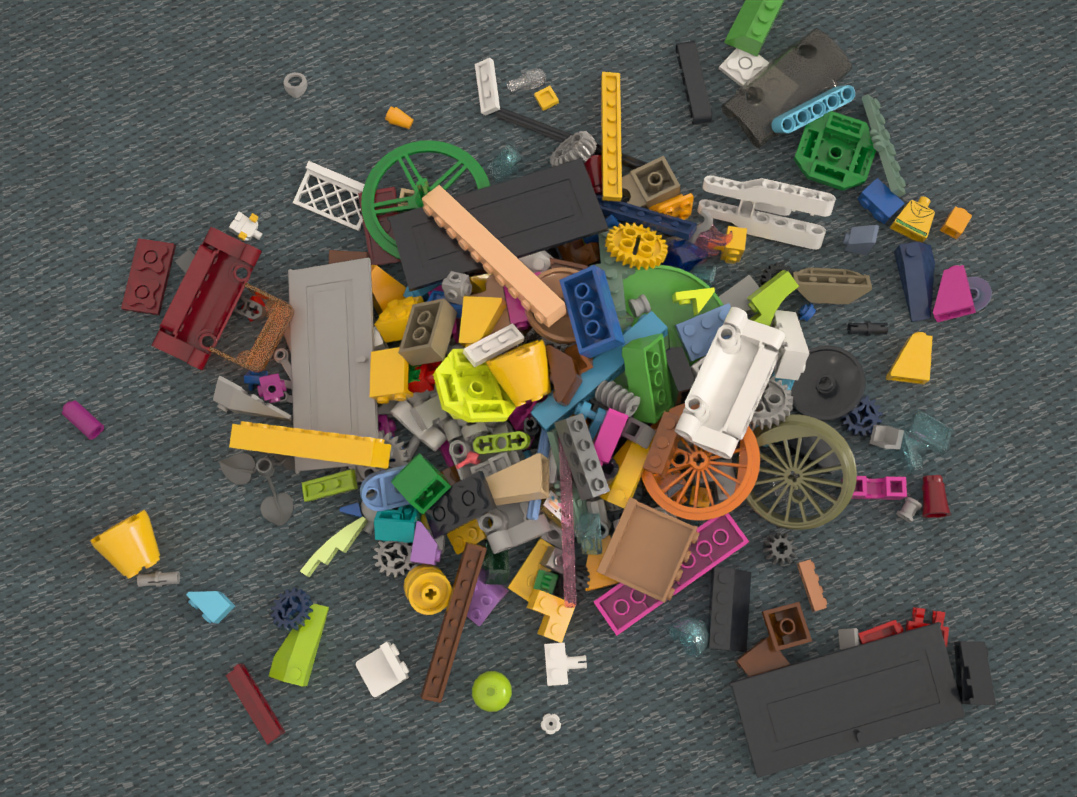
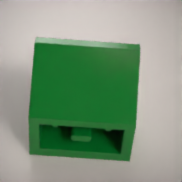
[391,453,451,515]

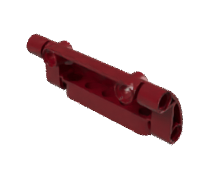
[152,227,262,370]

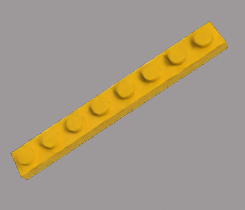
[601,72,622,202]

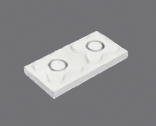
[719,48,798,112]

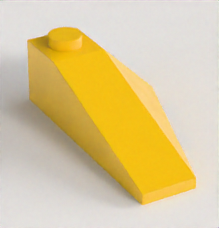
[599,433,656,509]

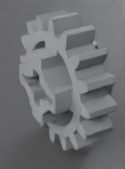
[373,541,416,578]

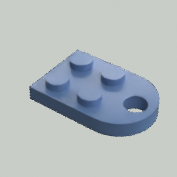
[360,465,410,511]

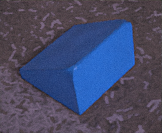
[340,503,364,518]

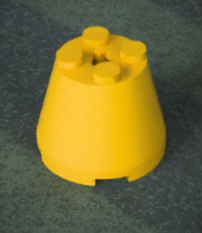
[486,340,552,407]
[90,509,160,579]

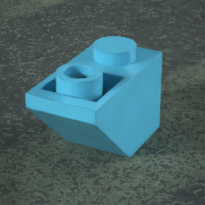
[186,591,235,623]

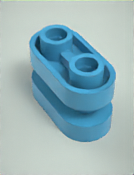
[574,401,606,441]

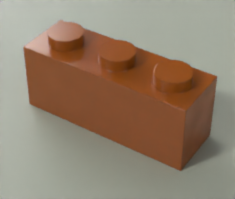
[643,411,681,478]

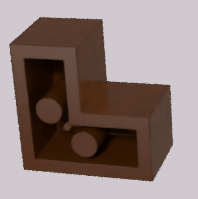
[557,239,601,267]

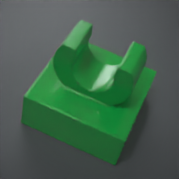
[533,569,558,594]

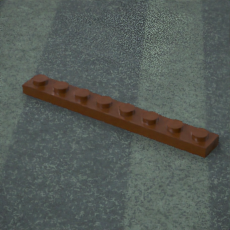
[420,542,487,703]

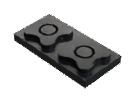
[425,471,497,539]

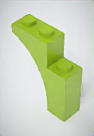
[747,270,799,326]

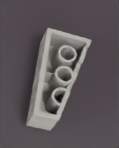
[410,391,450,431]

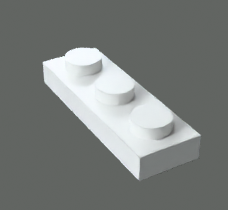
[475,58,500,116]
[463,323,524,367]

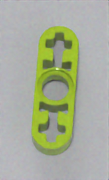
[473,431,531,454]

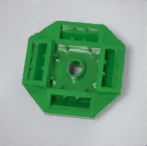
[794,111,876,191]

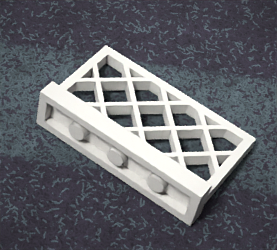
[293,161,365,231]

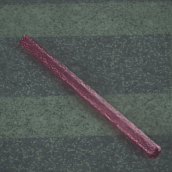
[559,438,577,608]

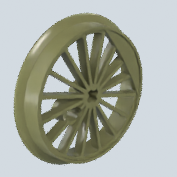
[736,415,857,530]

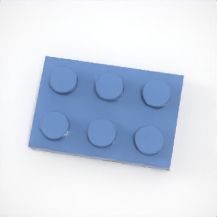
[675,303,731,362]

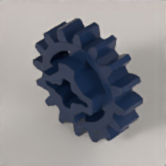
[841,395,883,437]
[270,588,313,632]

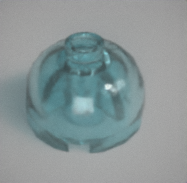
[669,617,709,658]

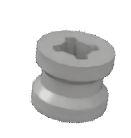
[628,294,651,318]

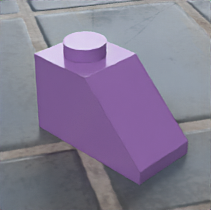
[410,521,442,566]

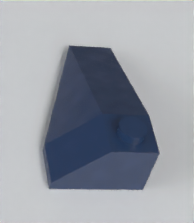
[894,242,935,322]

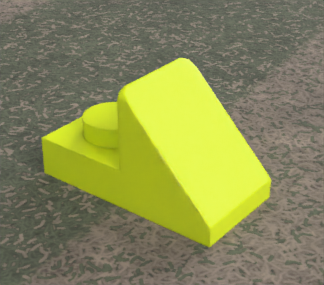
[672,288,715,316]

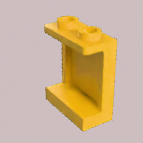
[370,347,413,404]

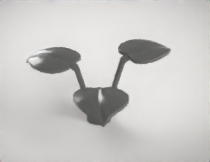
[219,453,295,526]

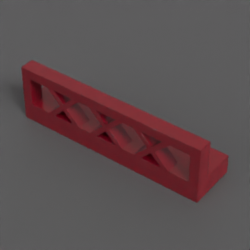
[225,664,286,744]

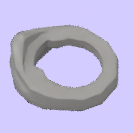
[283,72,308,98]

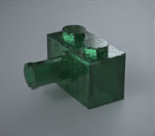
[481,539,509,585]

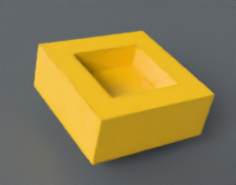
[534,86,559,111]

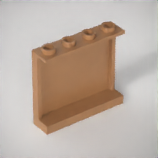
[597,497,700,603]

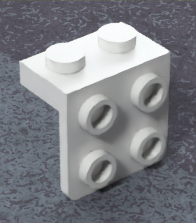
[356,642,409,697]

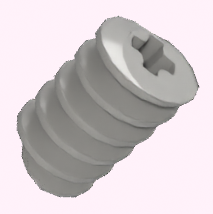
[595,380,640,418]

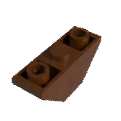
[546,345,583,407]

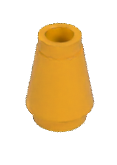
[385,106,414,129]

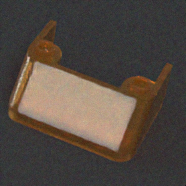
[209,283,294,373]

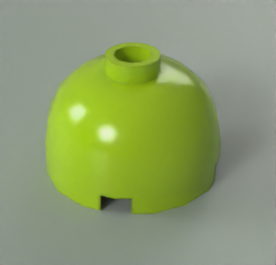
[472,671,512,712]

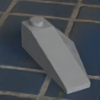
[213,376,293,422]

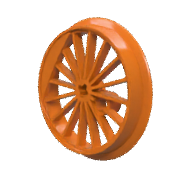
[641,403,760,520]

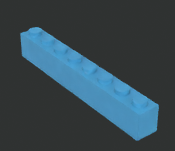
[531,311,668,433]

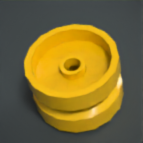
[403,564,452,615]

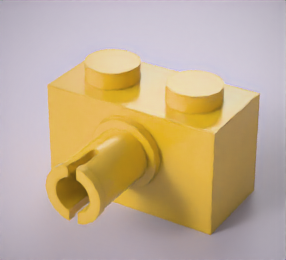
[704,226,747,264]

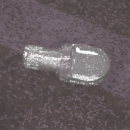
[507,69,546,92]

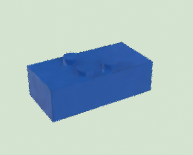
[559,265,625,358]

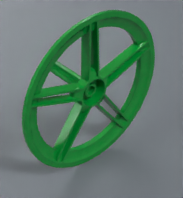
[361,140,490,260]

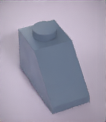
[842,225,879,256]

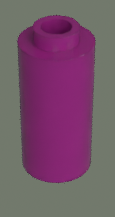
[62,401,104,440]

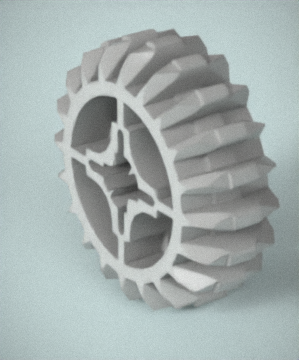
[550,131,597,167]

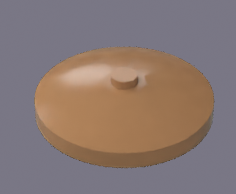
[525,267,579,344]

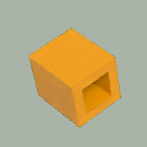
[940,206,972,239]

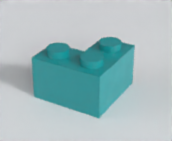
[374,504,421,543]

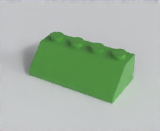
[724,0,784,56]
[622,333,674,423]

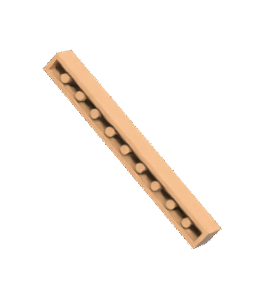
[421,185,567,328]

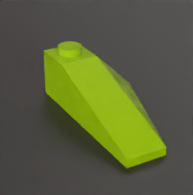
[268,603,329,686]

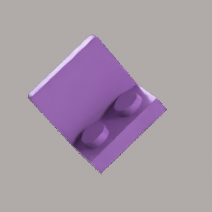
[467,568,509,626]

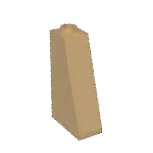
[486,453,549,506]

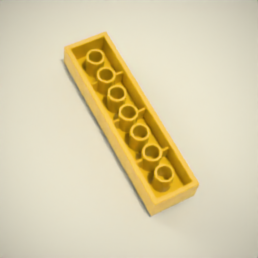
[229,421,391,468]

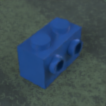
[857,178,905,224]

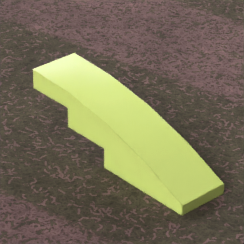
[300,517,367,577]

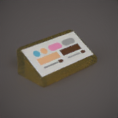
[540,488,571,531]

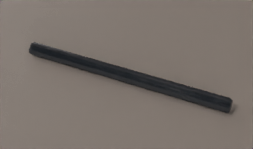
[496,107,647,169]

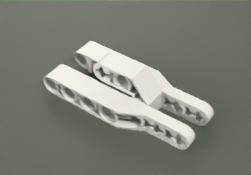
[697,176,836,249]

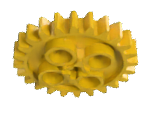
[605,223,668,270]

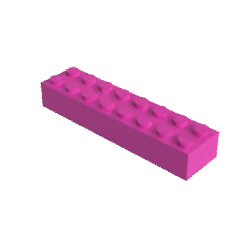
[594,513,749,636]

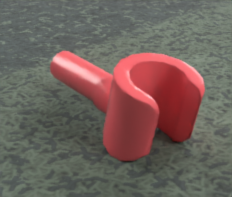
[455,451,480,469]

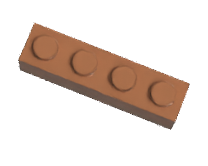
[797,559,827,612]

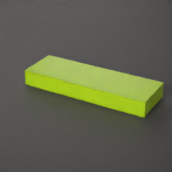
[302,469,358,502]

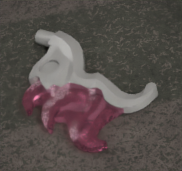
[664,209,733,264]

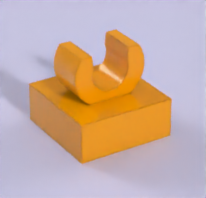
[689,486,712,508]

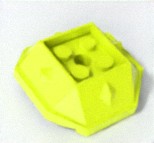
[433,349,516,422]

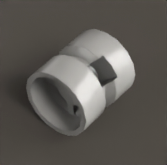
[456,419,489,441]

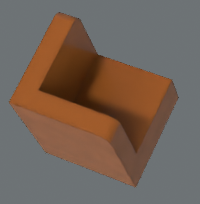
[565,343,593,374]

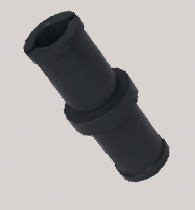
[847,321,888,336]
[524,417,539,439]

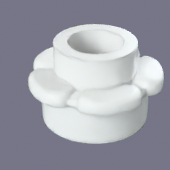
[541,714,561,734]

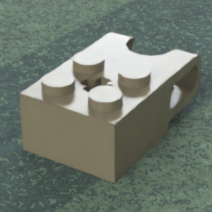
[622,156,680,209]

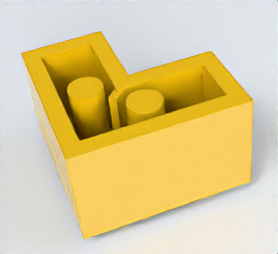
[526,589,576,643]

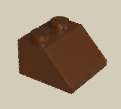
[762,602,812,652]

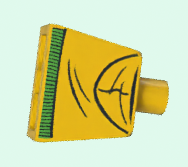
[890,196,935,243]

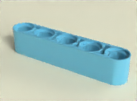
[771,85,855,133]

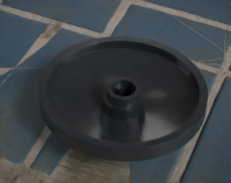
[791,345,866,422]

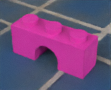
[841,476,907,500]

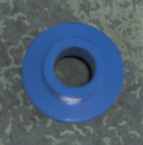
[798,303,816,321]

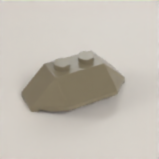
[793,268,872,304]

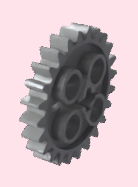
[750,376,793,430]
[348,430,411,492]

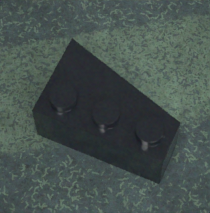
[773,436,840,474]
[954,641,996,705]

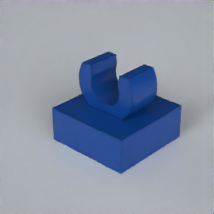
[244,370,268,391]

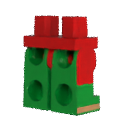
[406,361,443,399]

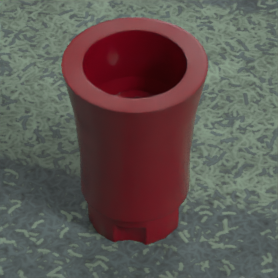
[584,155,602,196]
[922,475,951,518]

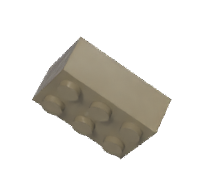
[398,298,457,366]

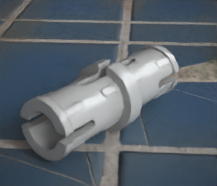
[137,571,180,587]

